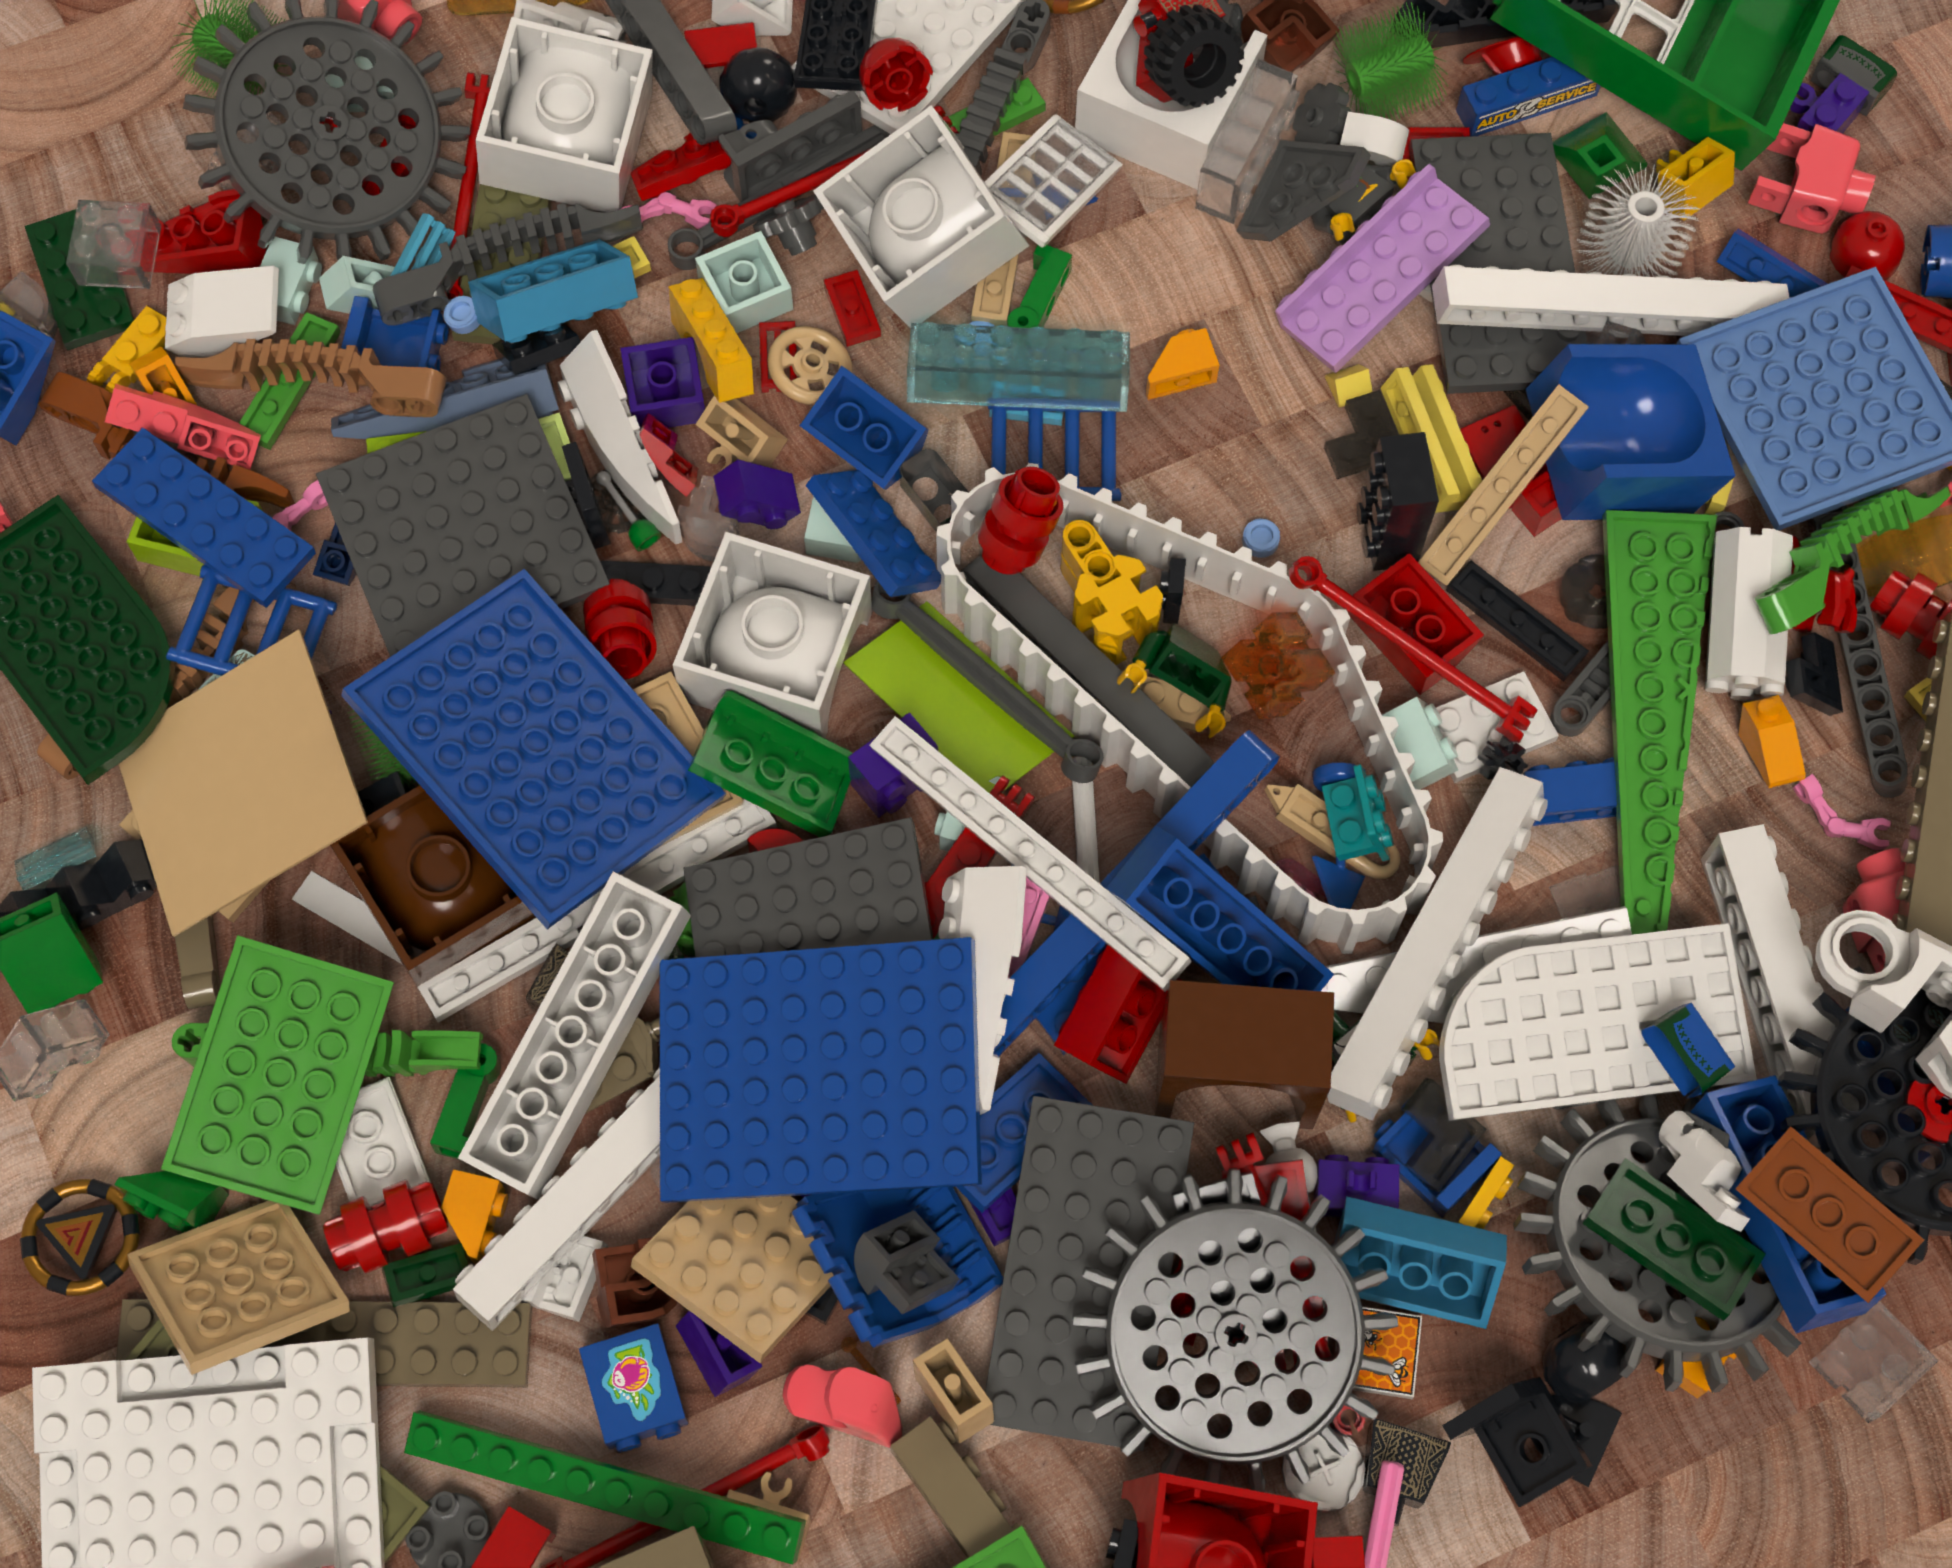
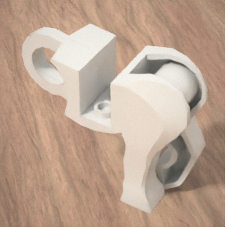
[1815,910,1952,1099]

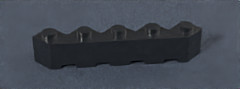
[1390,0,1619,48]
[0,839,157,931]

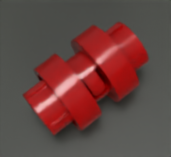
[978,466,1064,575]
[1870,570,1952,660]
[583,579,657,680]
[323,1179,449,1274]

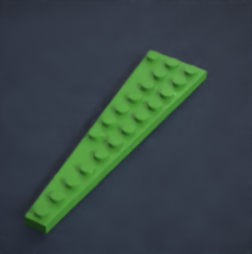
[1602,510,1717,935]

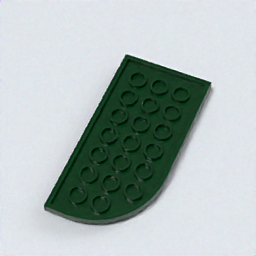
[0,495,175,785]

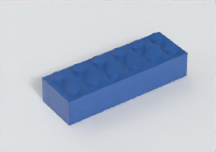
[1106,825,1334,991]
[1690,1075,1886,1334]

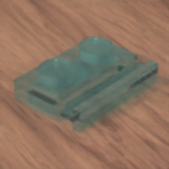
[14,827,96,890]

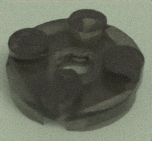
[1559,554,1608,629]

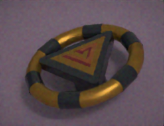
[20,1179,140,1296]

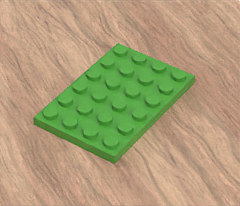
[161,935,394,1215]

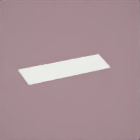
[292,871,403,965]

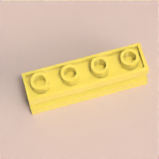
[1380,364,1482,513]

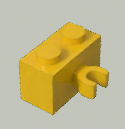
[1656,137,1735,221]

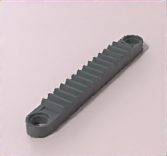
[1550,511,1745,737]

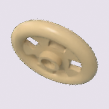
[768,326,853,405]

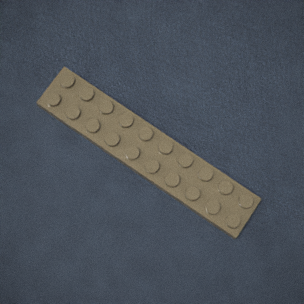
[116,1299,532,1388]

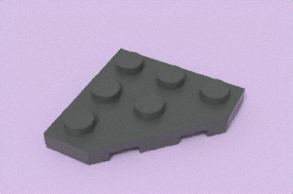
[1236,140,1371,242]

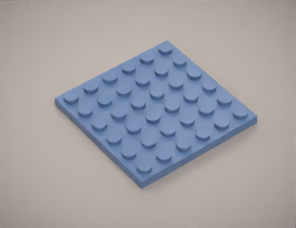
[1677,267,1952,531]

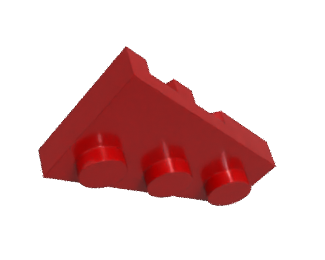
[630,133,731,201]

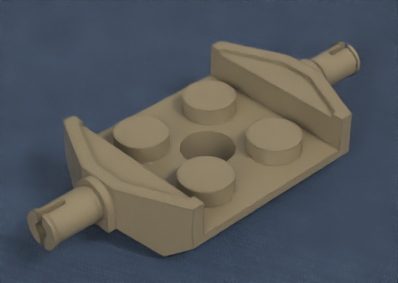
[585,1017,660,1114]

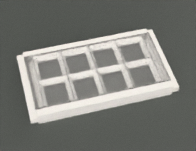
[985,114,1123,248]

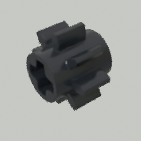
[1477,736,1528,780]

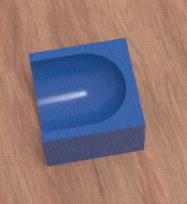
[1525,344,1736,520]

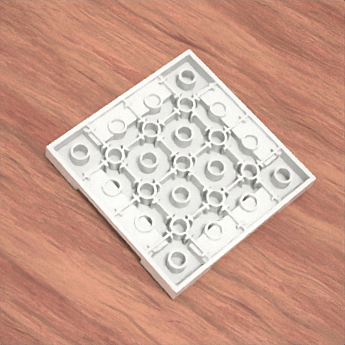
[32,1337,385,1568]

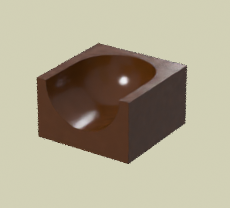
[330,785,536,990]
[1154,980,1335,1129]

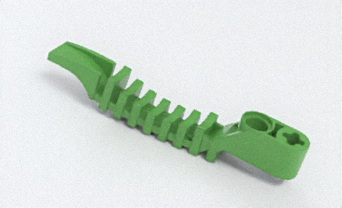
[1755,486,1951,634]
[172,1023,483,1077]

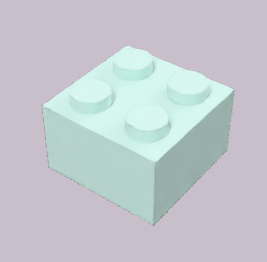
[695,231,794,333]

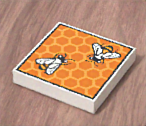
[1334,1307,1422,1399]

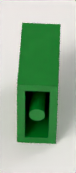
[0,893,103,1017]

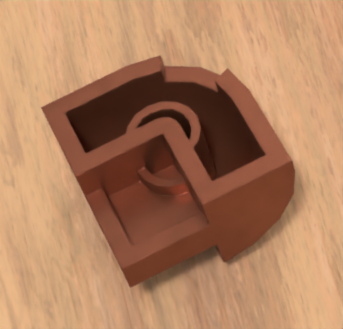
[1241,0,1340,80]
[592,1237,678,1328]

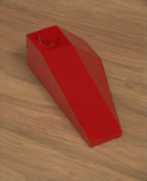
[116,189,266,274]

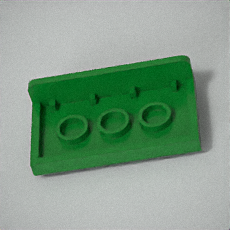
[688,691,853,837]

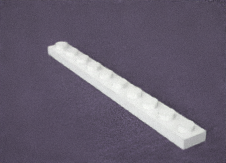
[869,716,1192,992]
[418,799,777,1023]

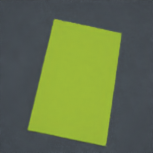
[843,601,1074,793]

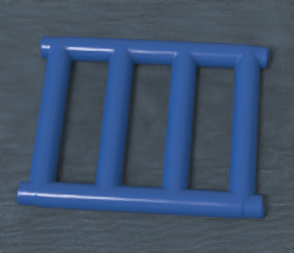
[987,395,1122,501]
[166,565,338,676]

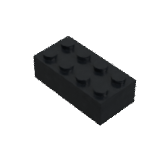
[1357,432,1439,571]

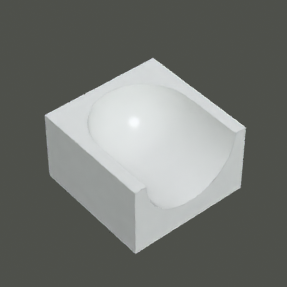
[1075,0,1268,191]
[476,17,653,213]
[813,105,1029,329]
[673,532,872,738]

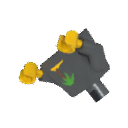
[1311,159,1416,245]

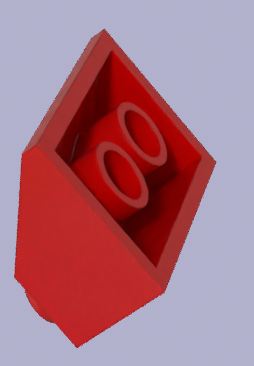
[1347,553,1484,695]
[1054,945,1182,1084]

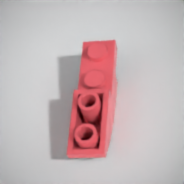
[105,384,261,470]

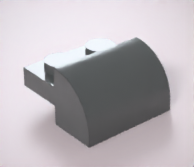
[854,1210,960,1314]

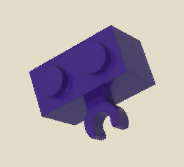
[1790,73,1869,134]
[713,459,801,529]
[1314,1155,1400,1218]
[676,1311,763,1397]

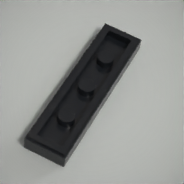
[1446,560,1589,682]

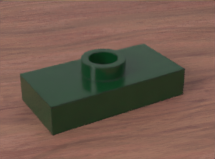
[382,1243,468,1307]

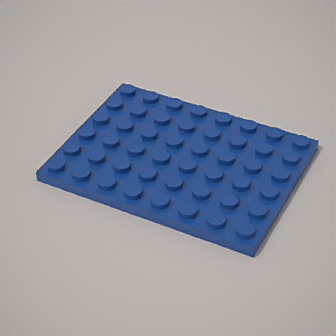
[341,569,726,929]
[660,937,982,1203]

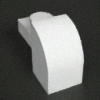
[1340,112,1409,166]

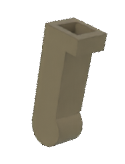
[175,915,220,1009]

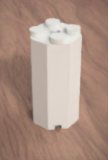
[1705,527,1793,701]

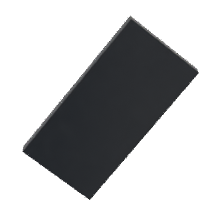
[794,0,878,91]

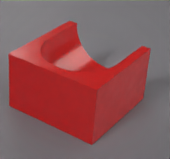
[1121,1472,1318,1568]

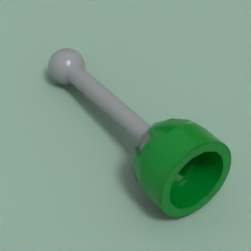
[596,471,662,552]

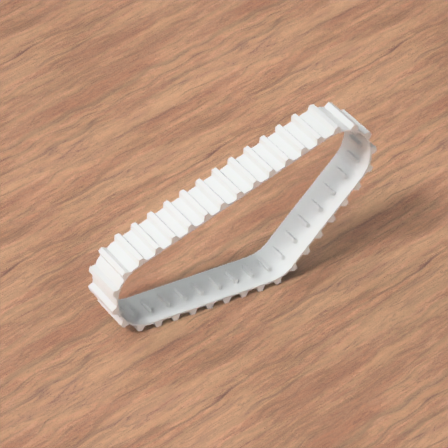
[936,463,1443,954]

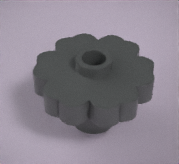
[1292,83,1352,145]
[753,194,824,256]

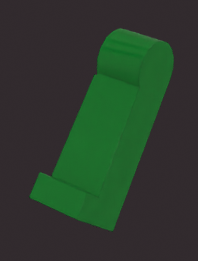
[1007,245,1072,348]
[430,1043,501,1161]

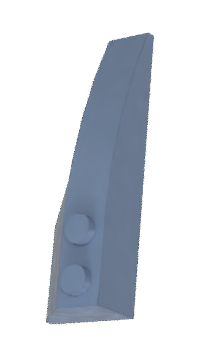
[331,359,559,439]

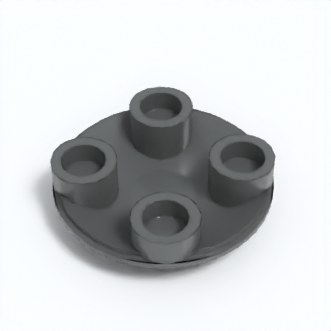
[405,1491,491,1568]

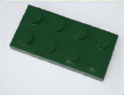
[24,203,135,351]
[1582,1158,1766,1321]

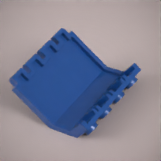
[792,1187,1004,1348]

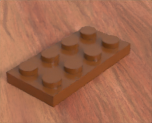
[1735,1126,1924,1303]

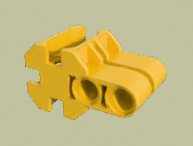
[1060,520,1163,665]

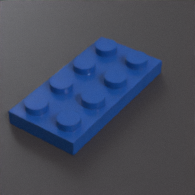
[805,470,941,597]
[956,1053,1094,1213]

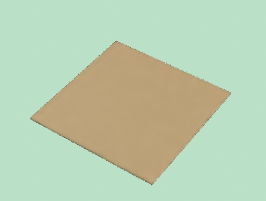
[119,629,368,937]

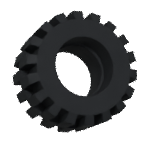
[1144,5,1244,107]

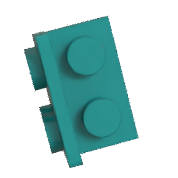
[1322,764,1394,862]

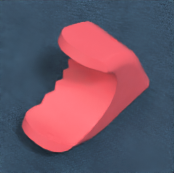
[783,1364,903,1448]

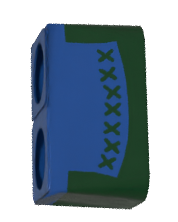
[1642,1003,1735,1099]

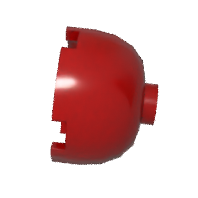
[859,37,933,112]
[1830,211,1905,280]

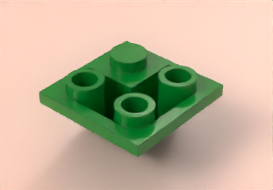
[1553,112,1648,199]
[114,1171,229,1234]

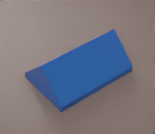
[799,366,929,490]

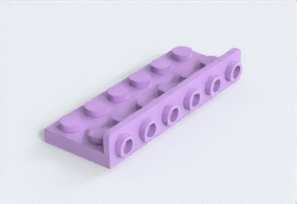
[1275,164,1490,373]

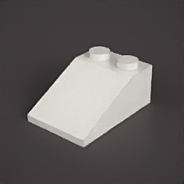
[165,265,279,358]

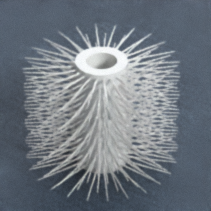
[1576,163,1700,277]

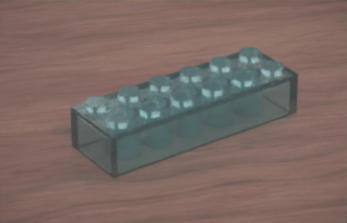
[907,322,1130,412]

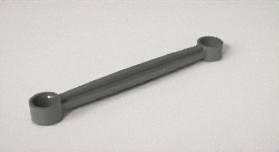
[668,125,891,270]
[871,581,1104,783]

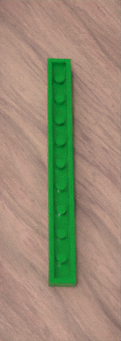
[404,1410,806,1565]

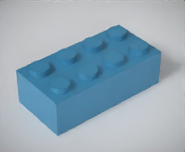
[468,239,638,343]
[1334,1196,1507,1329]

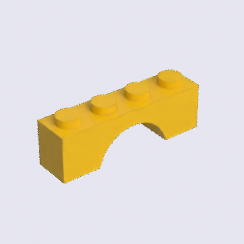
[668,278,754,403]

